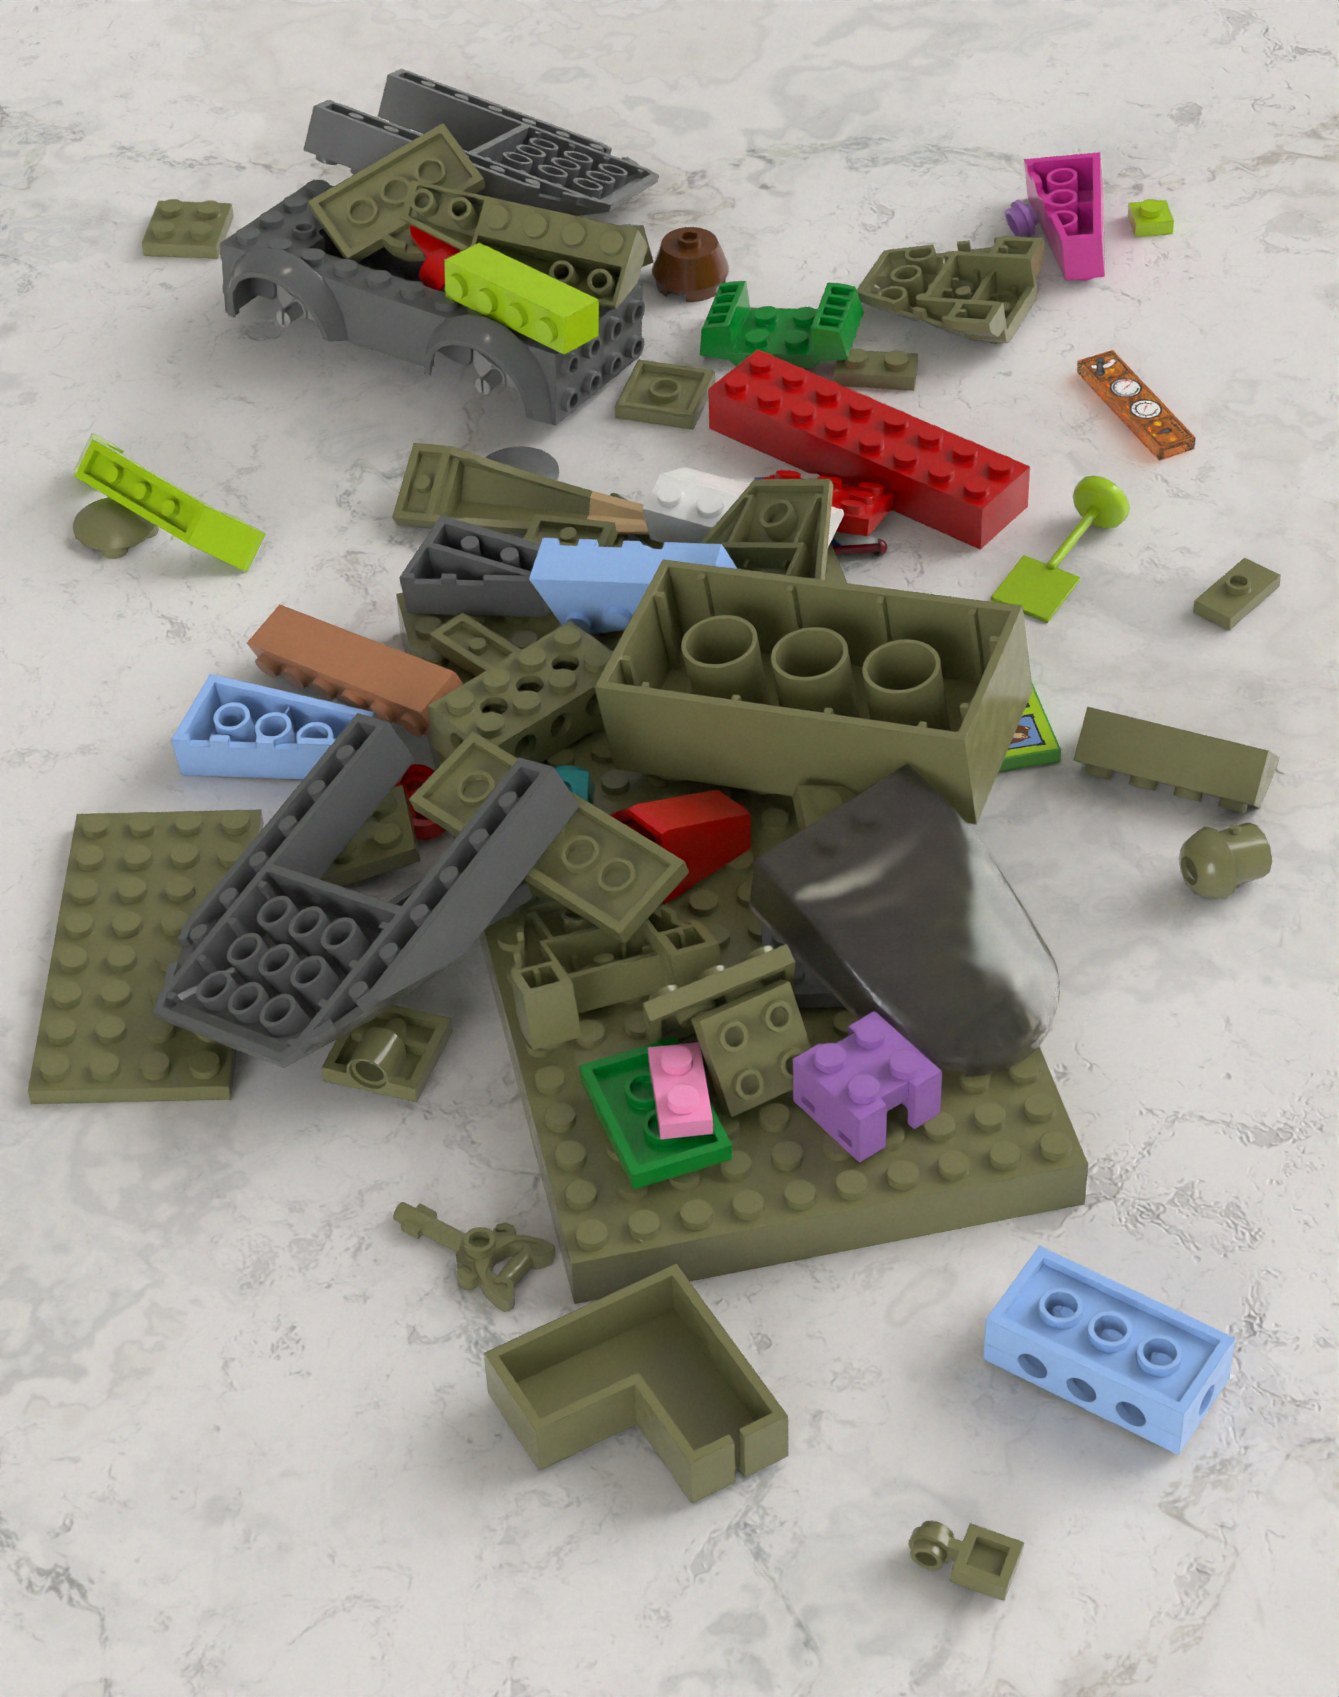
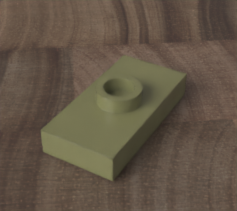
[1193,557,1281,630]

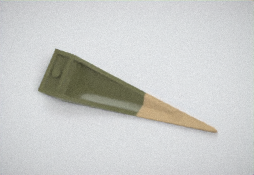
[392,443,649,535]

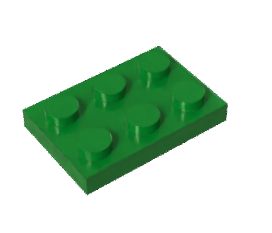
[579,1037,733,1189]

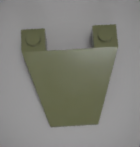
[510,897,722,1050]

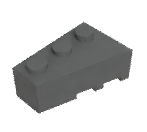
[399,515,551,617]

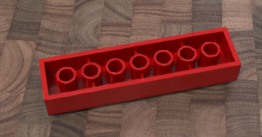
[708,349,1030,550]

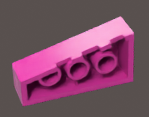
[1024,152,1105,281]

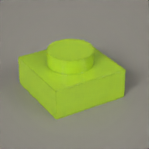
[1128,199,1174,237]

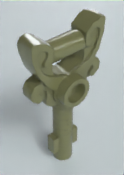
[393,1202,555,1312]

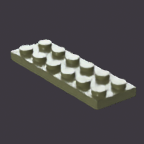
[409,732,689,944]

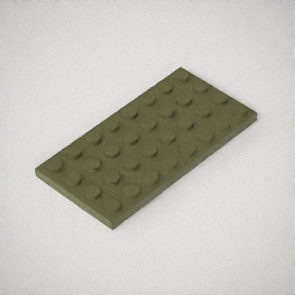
[28,809,264,1104]

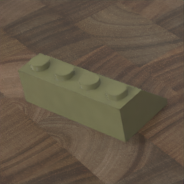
[1073,706,1280,814]

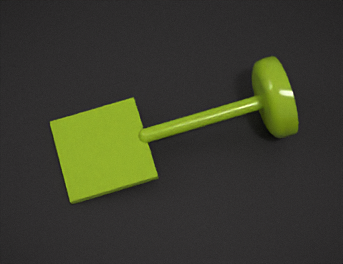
[991,475,1130,623]

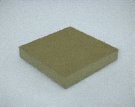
[615,360,715,430]

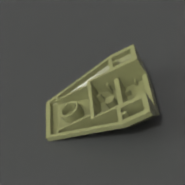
[700,479,833,580]

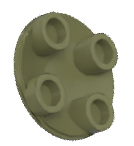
[73,497,159,559]

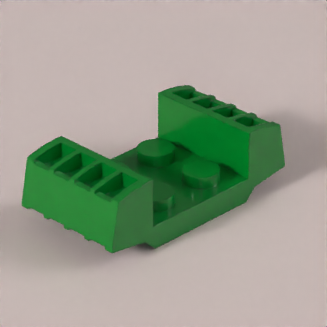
[700,281,864,368]

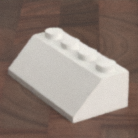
[642,467,844,546]

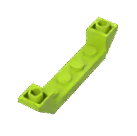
[74,433,266,572]

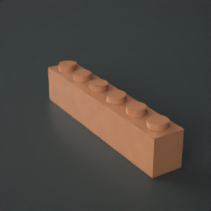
[247,604,463,738]

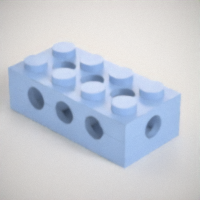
[983,1246,1235,1455]

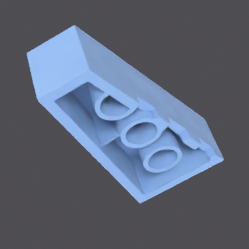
[529,538,737,635]
[171,674,376,780]

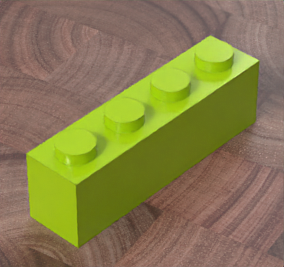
[444,243,599,354]

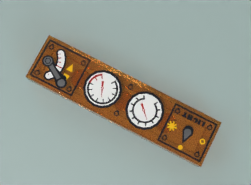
[1077,350,1196,460]

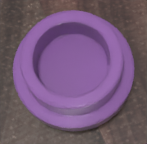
[1005,200,1038,237]

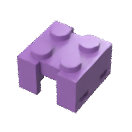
[793,1011,942,1163]

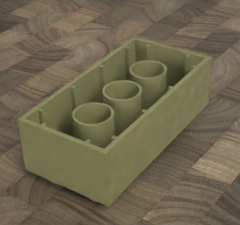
[595,559,1033,825]

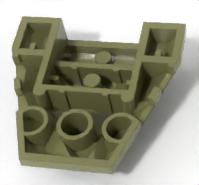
[857,236,1045,344]

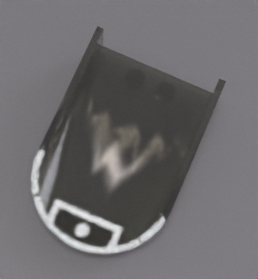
[749,764,1060,1077]

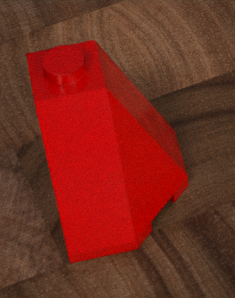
[609,789,751,905]

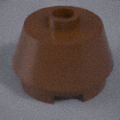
[652,227,729,302]

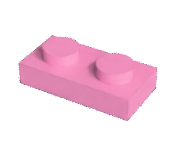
[648,1042,713,1139]

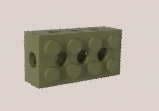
[428,621,613,763]

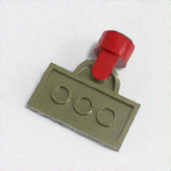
[308,123,486,292]

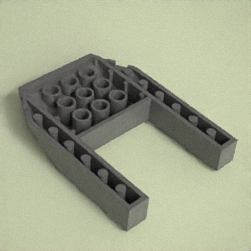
[303,69,659,216]
[152,713,580,1068]

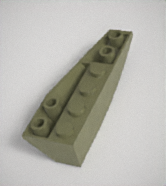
[400,180,648,309]

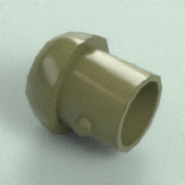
[1178,822,1272,899]

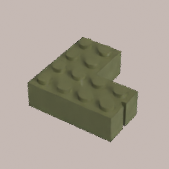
[484,1264,788,1503]

